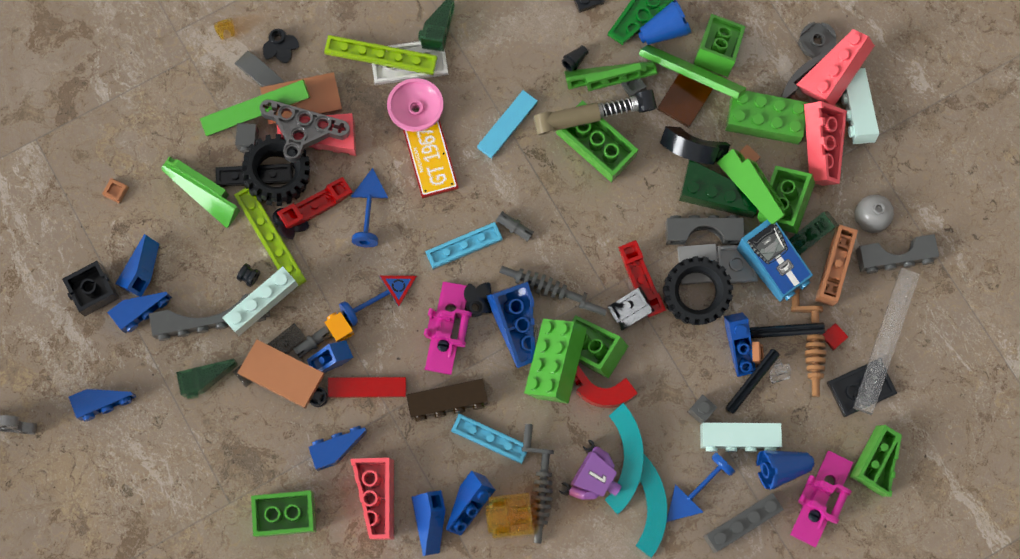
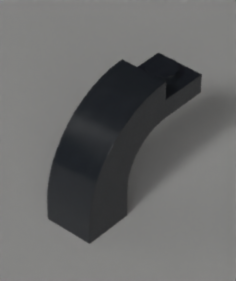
[660,126,731,165]

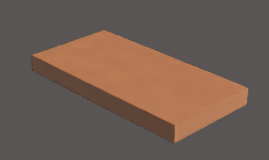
[260,72,342,125]
[237,340,325,409]

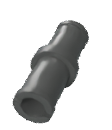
[496,211,534,242]
[293,326,331,358]

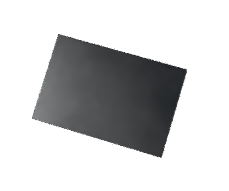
[827,359,897,417]

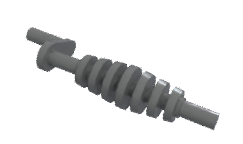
[499,266,607,316]
[522,424,554,544]

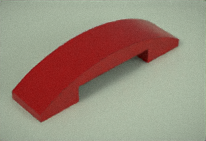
[277,177,353,229]
[618,240,666,318]

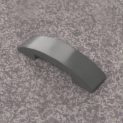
[235,51,284,87]
[781,52,829,99]

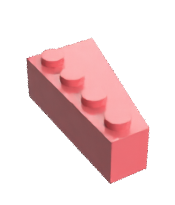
[796,29,875,106]
[804,101,847,186]
[277,113,356,156]
[350,458,394,540]

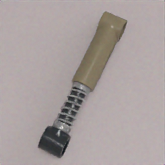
[533,89,657,135]

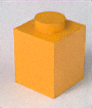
[324,312,355,342]

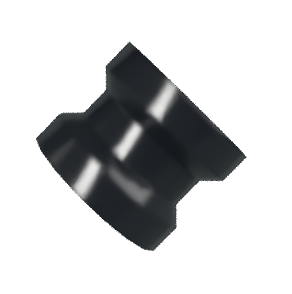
[237,263,260,287]
[309,386,328,408]

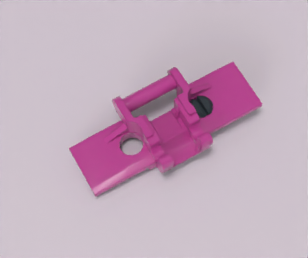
[424,281,472,375]
[790,450,853,548]

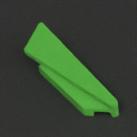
[564,61,658,92]
[717,149,785,224]
[161,157,240,228]

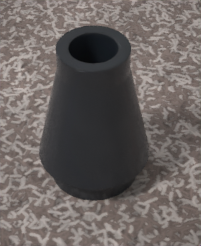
[562,45,589,71]

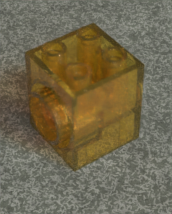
[486,493,534,541]

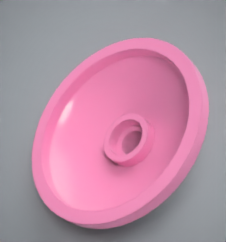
[387,78,444,132]

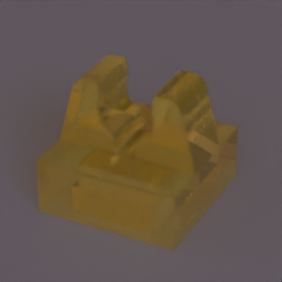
[214,18,235,40]

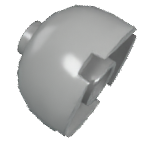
[854,194,894,233]

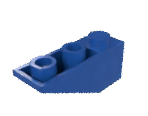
[115,234,159,297]
[107,292,172,333]
[724,312,756,377]
[68,389,136,422]
[309,426,367,471]
[446,471,495,536]
[412,490,445,556]

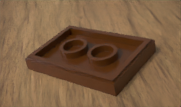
[657,74,713,128]

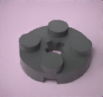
[798,22,836,59]

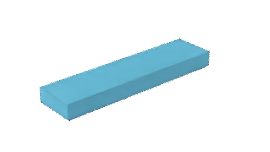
[477,90,538,159]
[425,222,503,269]
[451,413,527,464]

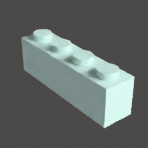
[841,68,879,144]
[223,267,298,336]
[700,423,782,452]

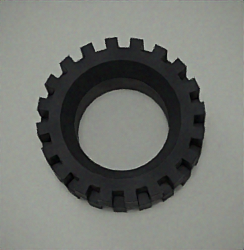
[242,134,310,206]
[663,256,733,325]

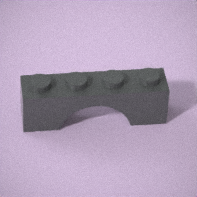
[665,215,744,245]
[855,234,939,274]
[703,493,784,553]

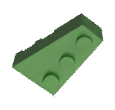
[849,425,902,497]

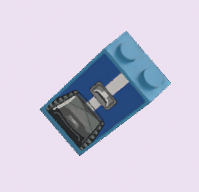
[737,220,813,302]

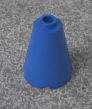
[638,0,692,45]
[756,450,814,489]

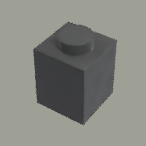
[235,123,259,153]
[688,394,717,424]

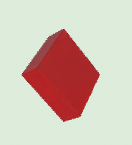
[822,323,848,350]

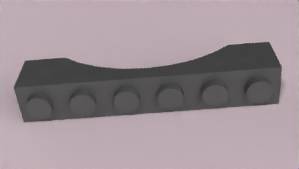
[149,293,271,341]

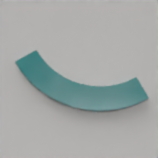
[605,403,644,515]
[635,454,667,558]

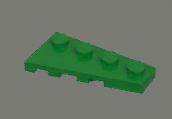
[608,0,675,45]

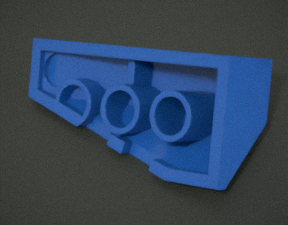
[486,282,535,368]

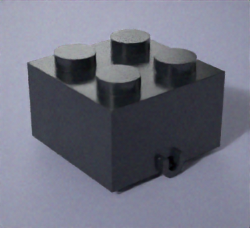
[62,261,119,316]

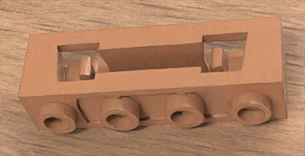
[815,224,858,306]

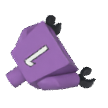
[559,440,621,500]

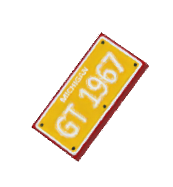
[403,120,458,199]

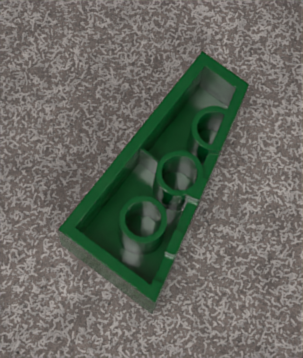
[679,160,757,218]

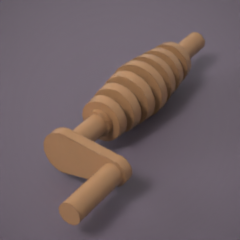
[791,288,826,397]

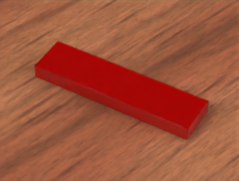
[328,377,406,398]

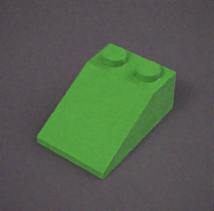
[693,14,746,77]
[572,315,629,379]

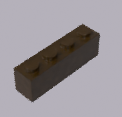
[406,379,488,422]

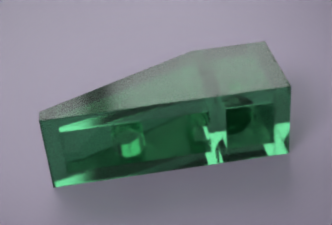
[418,0,455,52]
[789,211,839,255]
[176,359,238,399]

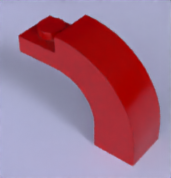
[574,366,638,408]

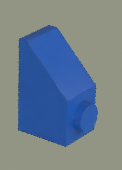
[307,340,354,373]

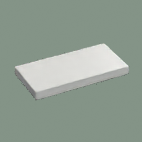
[372,38,448,85]

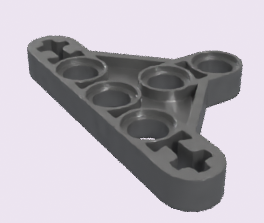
[260,100,350,162]
[0,415,37,435]

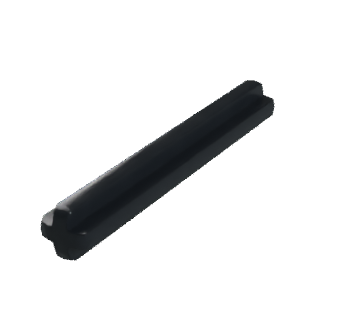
[750,322,825,338]
[726,349,780,414]

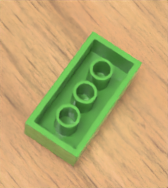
[725,91,809,145]
[556,100,638,182]
[524,319,587,404]

